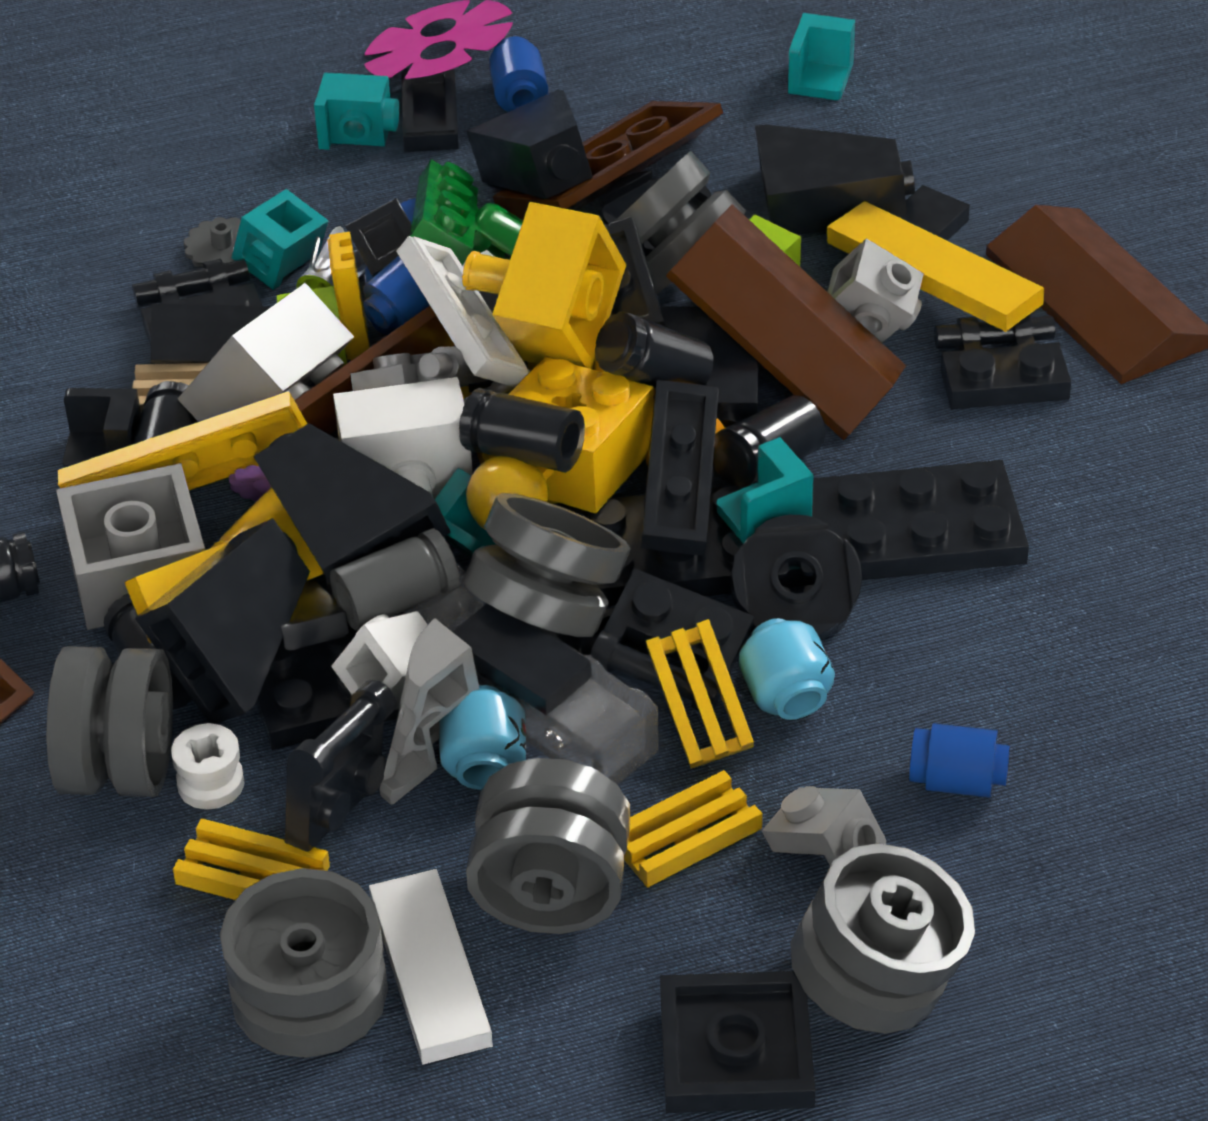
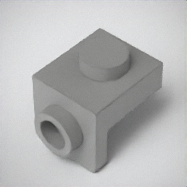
[762,786,886,866]

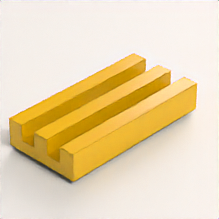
[327,231,370,361]
[646,619,754,769]
[624,770,763,888]
[173,818,330,900]

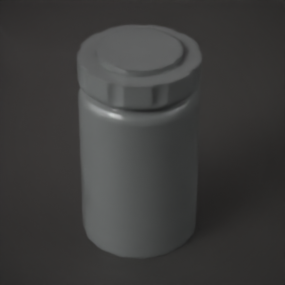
[330,528,460,631]

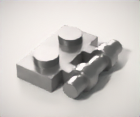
[350,346,487,391]

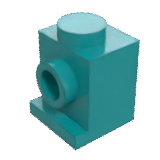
[314,73,399,150]
[231,189,329,290]

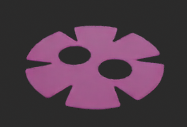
[364,0,513,79]

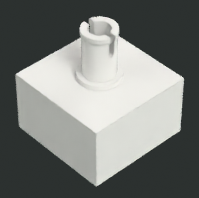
[333,377,473,499]

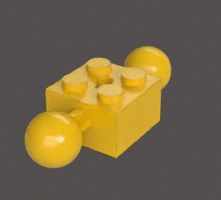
[466,356,655,530]

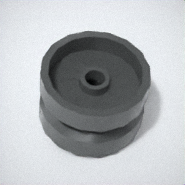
[614,151,746,295]
[463,493,631,637]
[46,646,173,797]
[466,758,630,934]
[790,843,975,1034]
[220,868,388,1058]

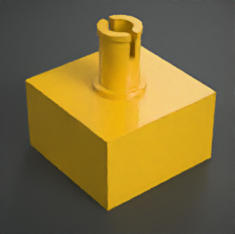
[462,202,626,370]

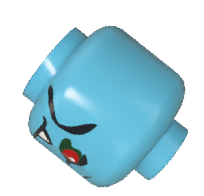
[738,618,835,720]
[439,685,527,790]

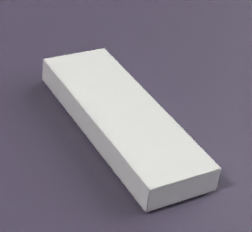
[396,236,529,387]
[369,869,493,1065]

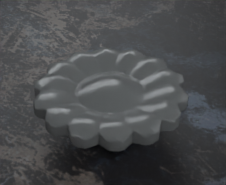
[184,217,240,268]

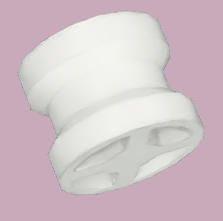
[171,723,244,810]

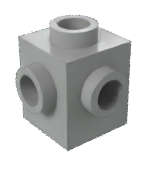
[827,238,924,343]

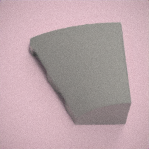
[380,618,479,805]

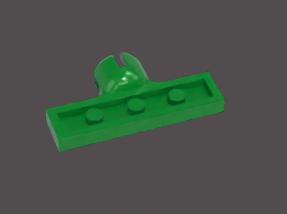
[410,159,523,266]

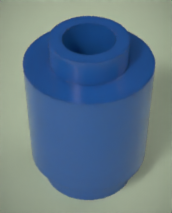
[489,36,548,112]
[363,256,430,330]
[909,723,1010,798]

